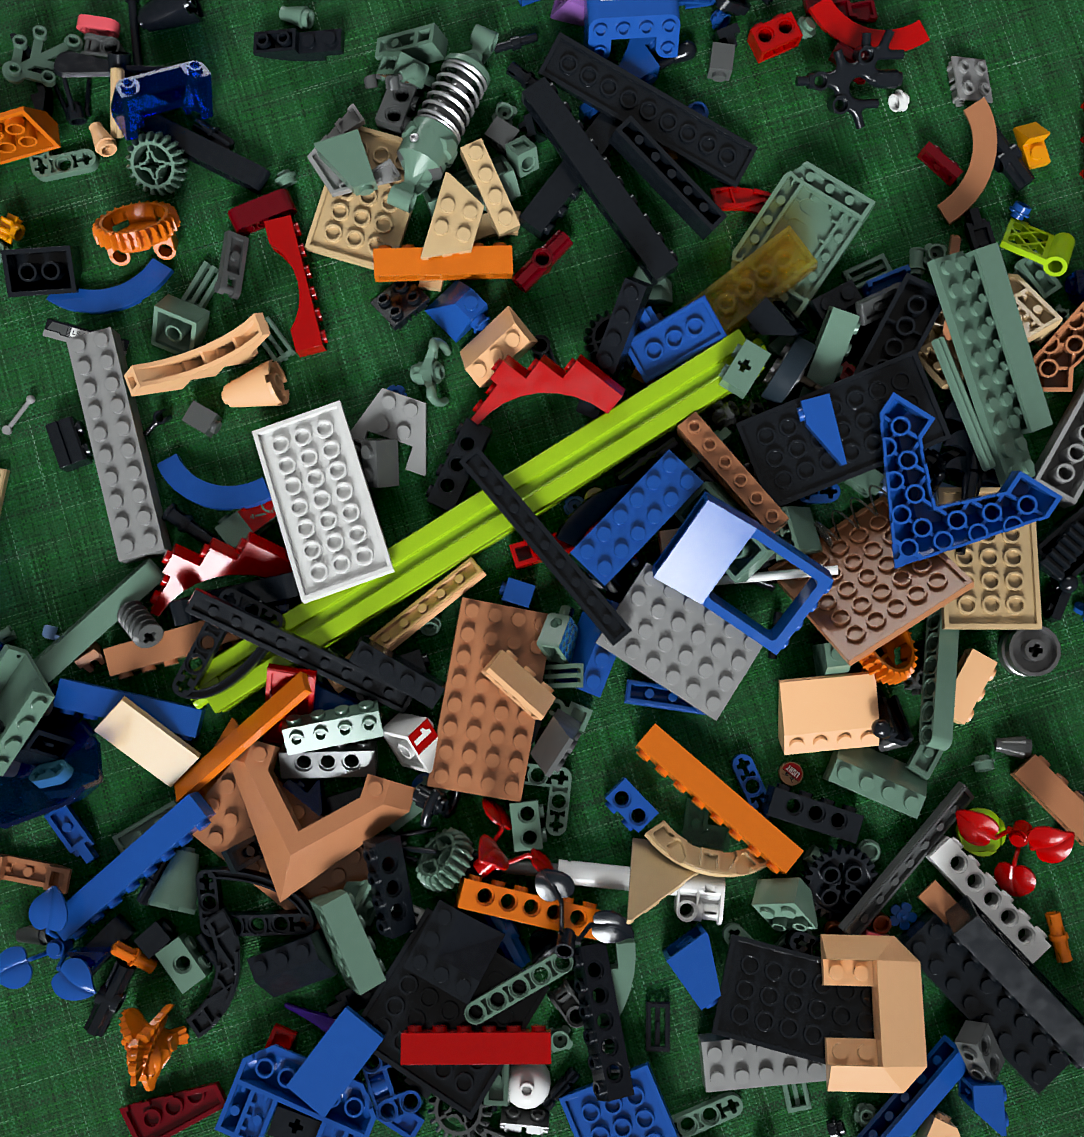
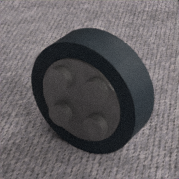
[761,335,823,406]

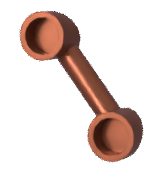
[824,912,892,935]

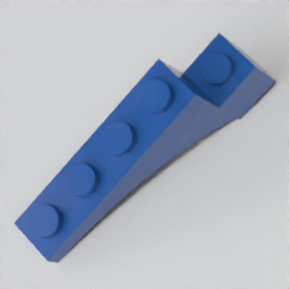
[579,37,660,124]

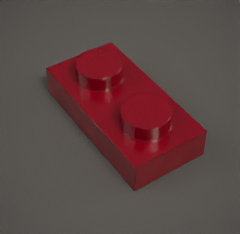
[917,141,963,186]

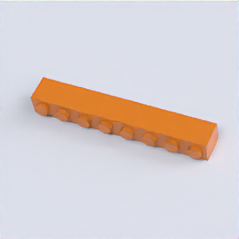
[635,723,804,874]

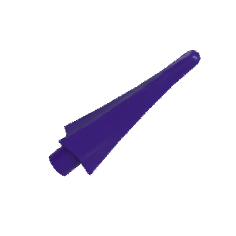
[284,1002,338,1033]

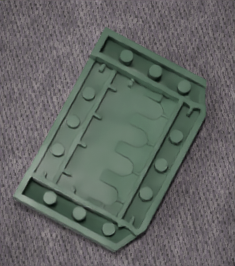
[729,161,876,318]

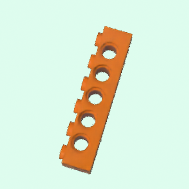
[454,874,601,940]

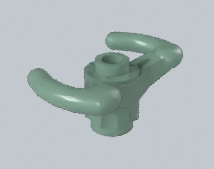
[410,337,452,407]

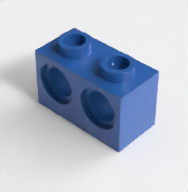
[604,777,659,833]

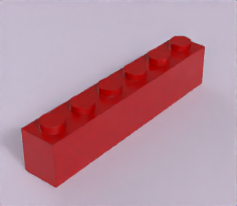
[400,1024,551,1065]

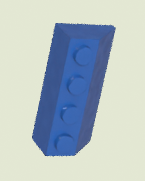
[556,598,620,698]

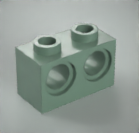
[509,798,547,852]

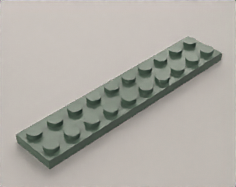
[927,251,1036,487]

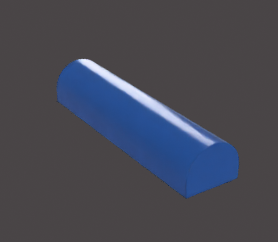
[624,679,706,715]

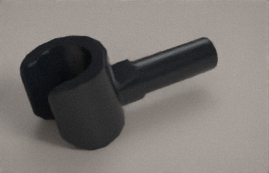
[143,408,172,436]

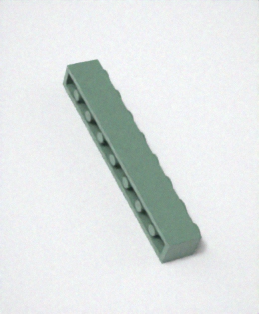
[963,242,1053,434]

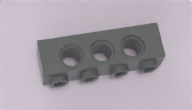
[279,739,379,779]

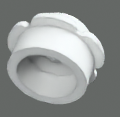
[888,89,909,112]

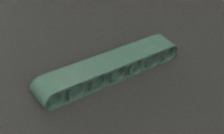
[33,558,164,684]
[919,608,959,751]

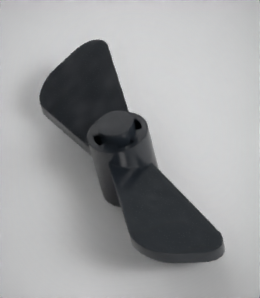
[54,51,186,88]

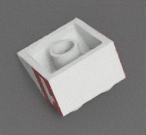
[383,712,438,773]

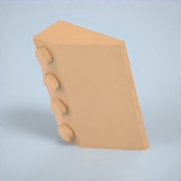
[778,671,879,755]

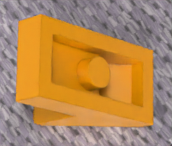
[1013,122,1051,170]

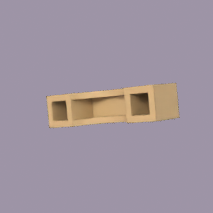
[460,138,520,239]

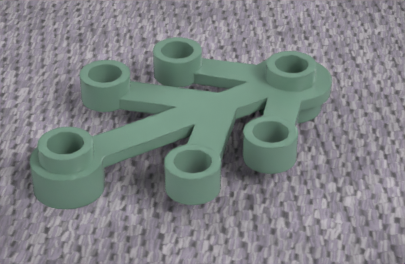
[2,25,83,87]

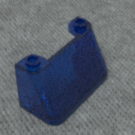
[111,60,213,141]

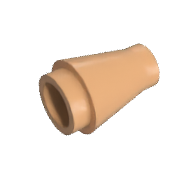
[89,122,117,157]

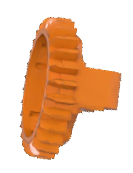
[92,200,180,266]
[859,630,918,685]

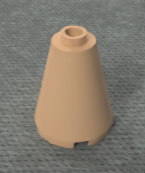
[221,360,290,407]

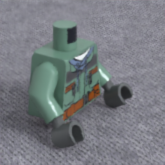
[364,51,435,90]

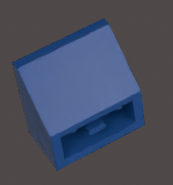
[958,1070,1009,1136]

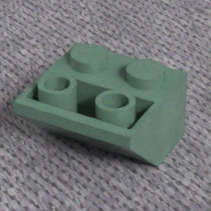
[774,506,823,563]
[752,877,818,932]

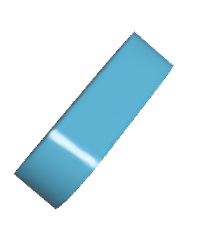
[29,760,74,788]

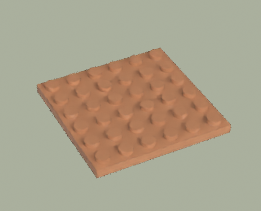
[768,495,974,666]

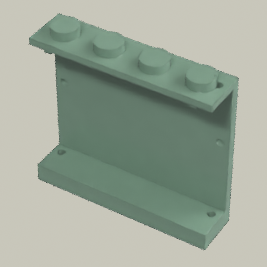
[0,644,55,776]

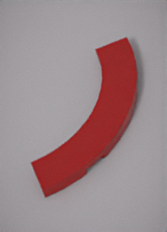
[808,0,930,52]
[710,186,772,215]

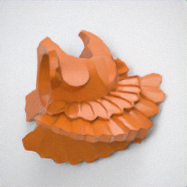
[118,1004,189,1091]

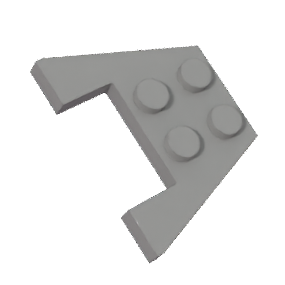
[307,103,402,197]
[351,388,427,476]

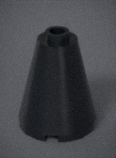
[137,0,204,32]

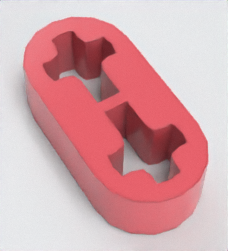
[76,14,121,38]

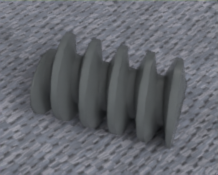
[117,600,164,648]

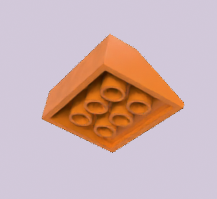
[0,106,61,165]

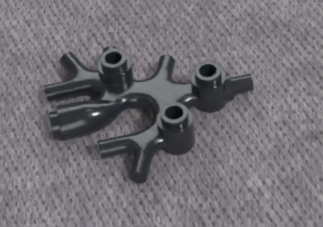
[795,29,904,129]

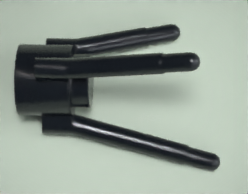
[53,77,91,125]
[395,827,438,863]

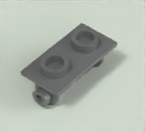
[500,1106,550,1136]

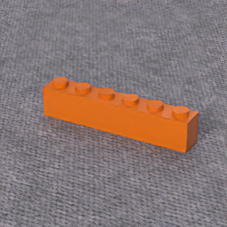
[373,242,513,282]

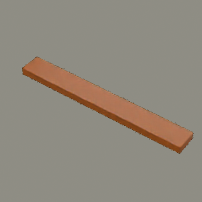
[174,672,312,803]

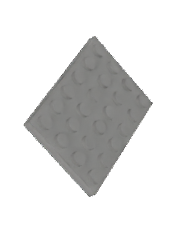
[595,563,763,721]

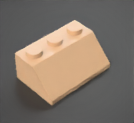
[460,306,538,387]
[481,650,556,720]

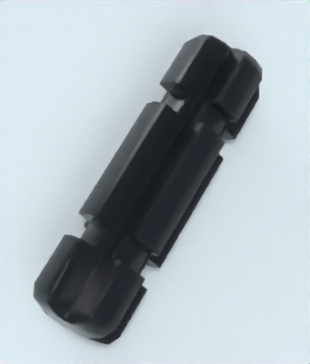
[542,1067,580,1111]

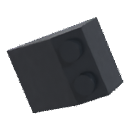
[806,279,875,365]

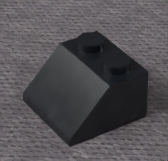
[746,297,810,336]

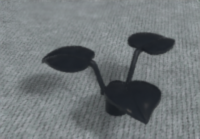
[529,869,634,964]

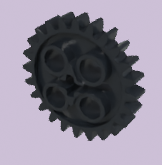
[801,843,878,920]

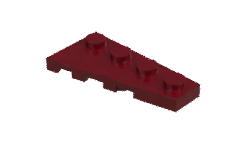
[119,1081,227,1137]

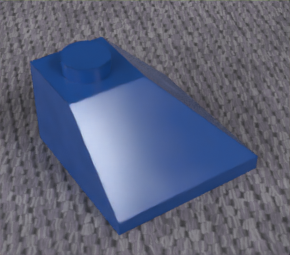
[424,280,489,343]

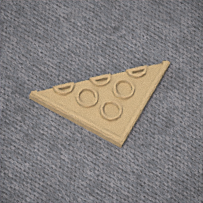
[626,838,723,924]

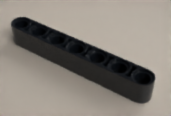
[123,104,271,194]

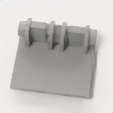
[946,56,993,107]

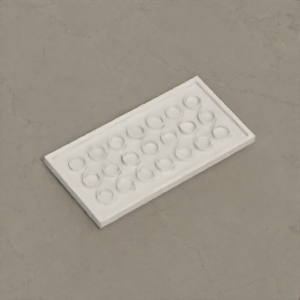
[252,400,395,604]

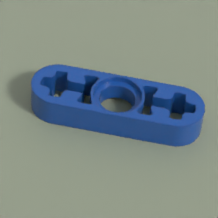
[731,754,770,819]

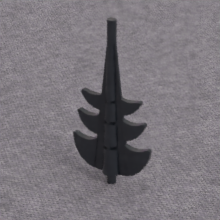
[943,393,1000,555]

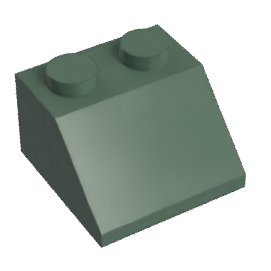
[151,294,210,355]

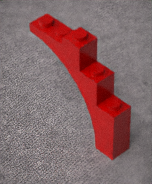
[471,354,625,425]
[149,532,293,616]

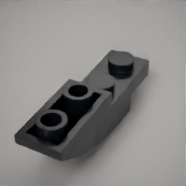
[253,28,345,61]

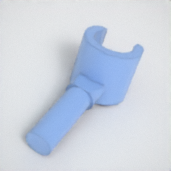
[42,625,60,640]

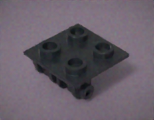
[370,281,430,331]

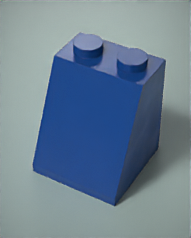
[662,923,721,1010]

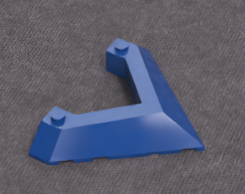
[879,392,1063,569]

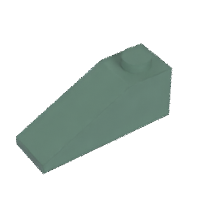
[375,23,448,64]

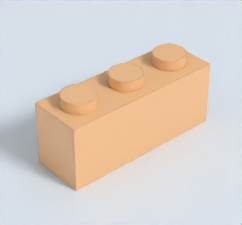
[954,648,998,725]

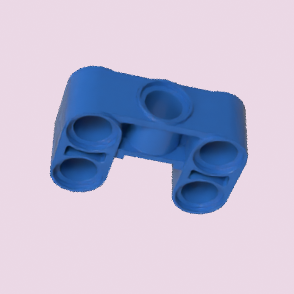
[362,1058,424,1123]

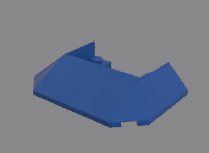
[215,1044,377,1137]

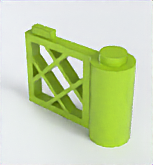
[999,218,1075,277]

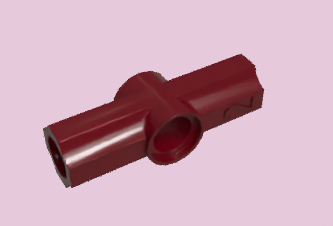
[512,230,573,293]

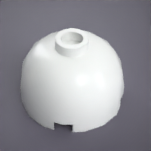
[509,1064,551,1109]

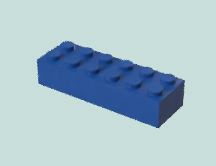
[569,450,704,588]

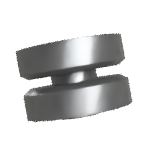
[997,626,1061,676]

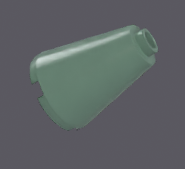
[147,846,199,915]

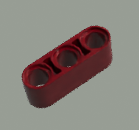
[227,188,297,236]

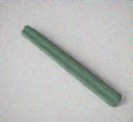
[931,336,996,471]

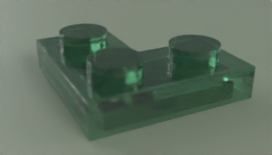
[682,797,731,851]

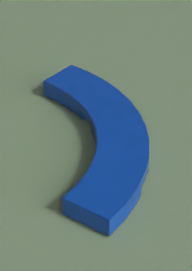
[46,258,174,314]
[156,454,272,511]

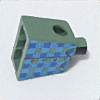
[537,605,578,664]

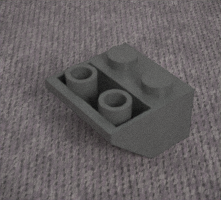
[353,438,399,488]
[530,708,582,778]

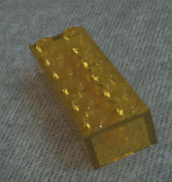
[680,225,818,352]

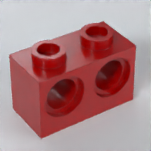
[747,12,803,64]

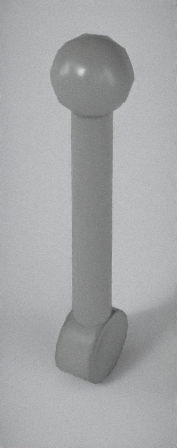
[2,395,36,435]

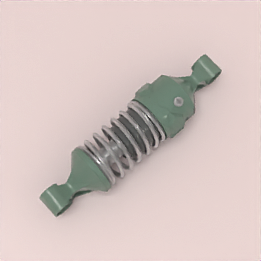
[387,24,499,213]

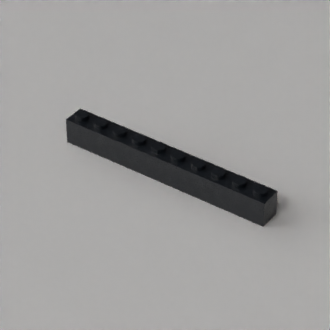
[521,76,679,286]

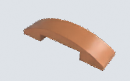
[0,854,72,894]

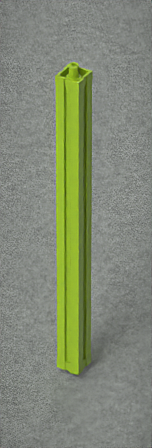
[190,329,767,713]

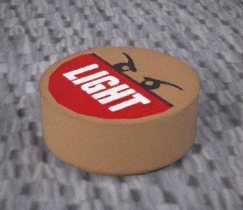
[778,761,803,786]

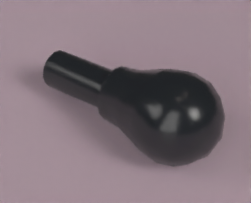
[657,40,697,71]

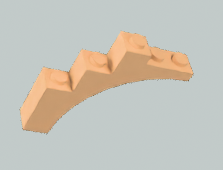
[124,312,271,397]

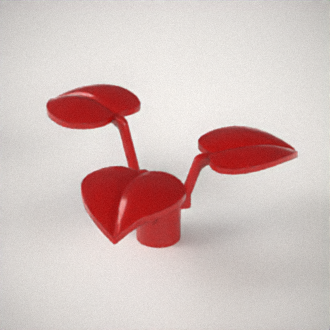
[473,797,554,877]
[955,809,1075,897]

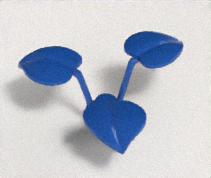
[0,885,97,1001]

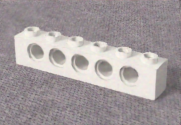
[926,835,1051,963]

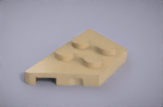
[421,172,484,260]

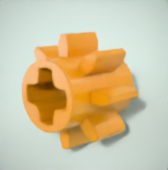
[0,213,25,244]

